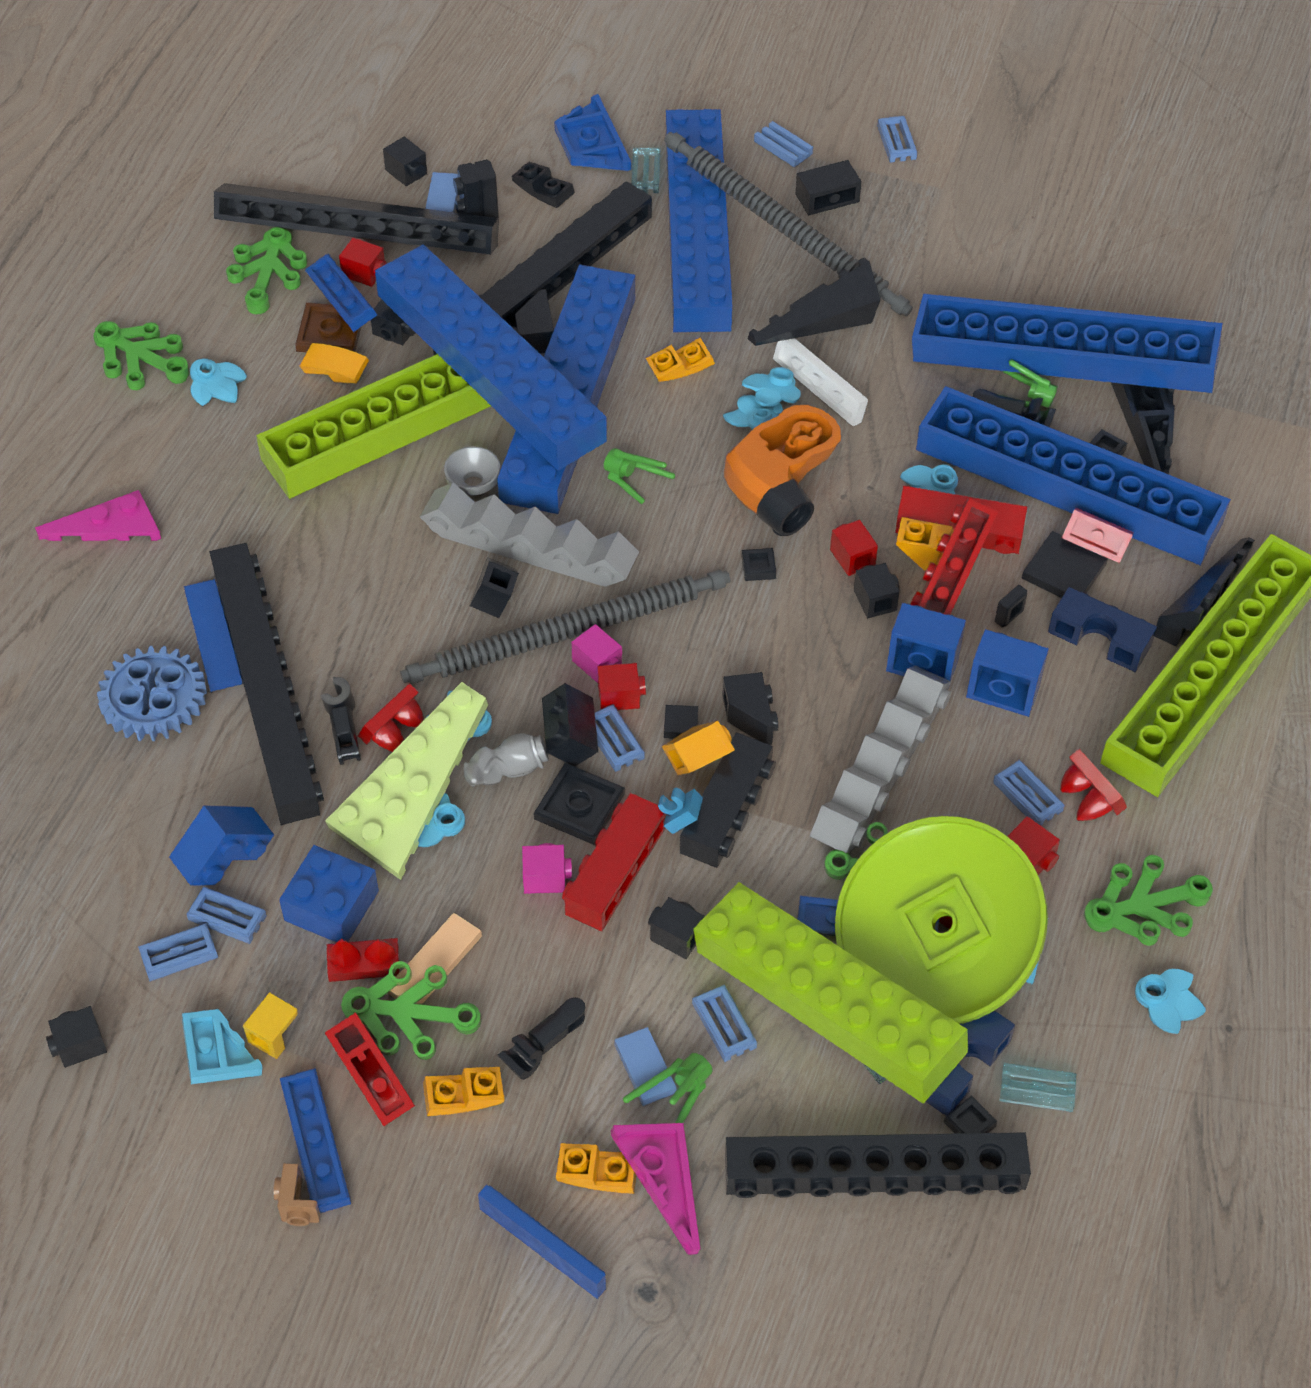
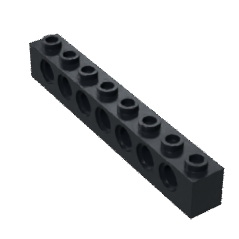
[725,1132,1031,1198]

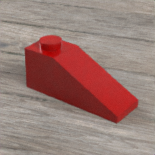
[325,1012,415,1126]

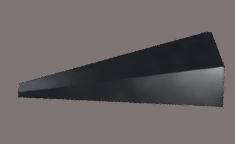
[748,258,881,346]
[1111,382,1175,475]
[1154,537,1255,647]

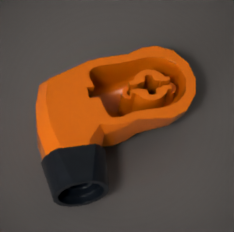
[724,405,841,536]

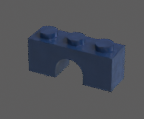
[1048,587,1157,673]
[925,1010,1015,1116]

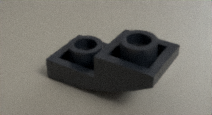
[511,162,575,208]

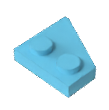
[182,1009,263,1084]

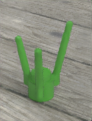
[1003,360,1058,409]
[604,448,675,504]
[623,1053,713,1123]

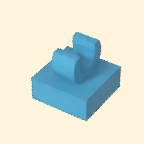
[658,787,703,834]

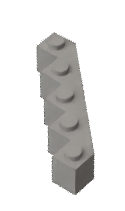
[420,482,639,587]
[810,666,951,853]

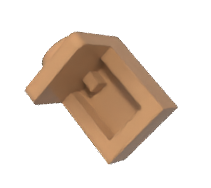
[274,1163,320,1226]

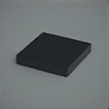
[1022,531,1108,598]
[534,763,625,845]

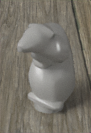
[464,733,549,787]

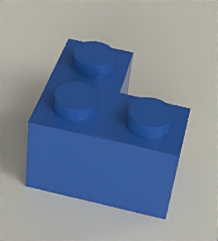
[169,805,274,886]

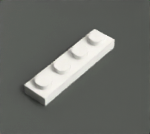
[773,338,868,426]

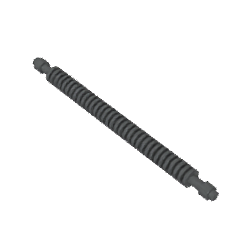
[664,132,913,316]
[400,569,731,684]

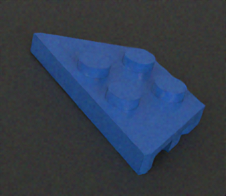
[554,94,631,171]

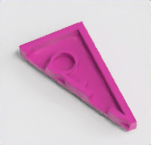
[35,490,161,541]
[611,1123,701,1255]

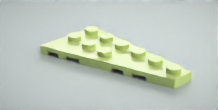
[325,682,488,880]

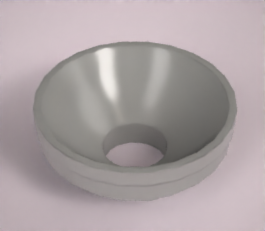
[444,446,500,495]

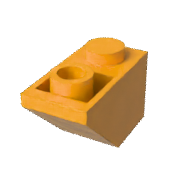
[896,517,952,571]
[662,721,735,775]

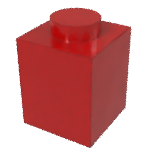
[339,238,387,287]
[830,519,878,576]
[597,663,646,710]

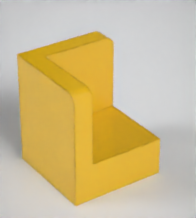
[243,992,298,1059]

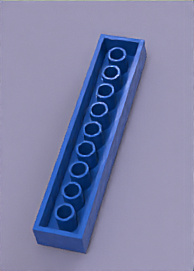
[665,109,733,332]
[375,244,607,471]
[497,264,635,514]
[912,294,1223,393]
[916,386,1231,566]

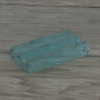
[631,148,661,194]
[999,1063,1077,1112]

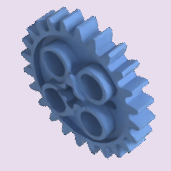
[97,646,207,741]

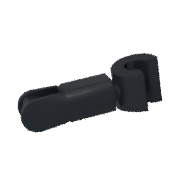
[972,389,1056,427]
[320,677,361,765]
[497,997,586,1080]

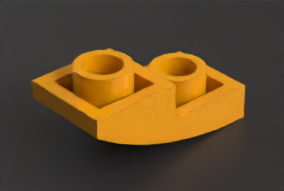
[646,337,715,382]
[300,343,369,383]
[423,1067,505,1116]
[556,1143,636,1194]

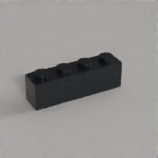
[680,732,776,868]

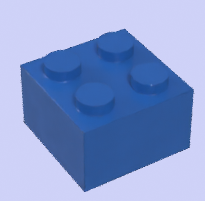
[886,603,966,689]
[966,629,1049,717]
[279,845,379,942]

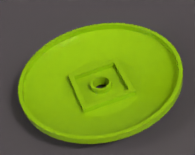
[835,816,1048,1024]

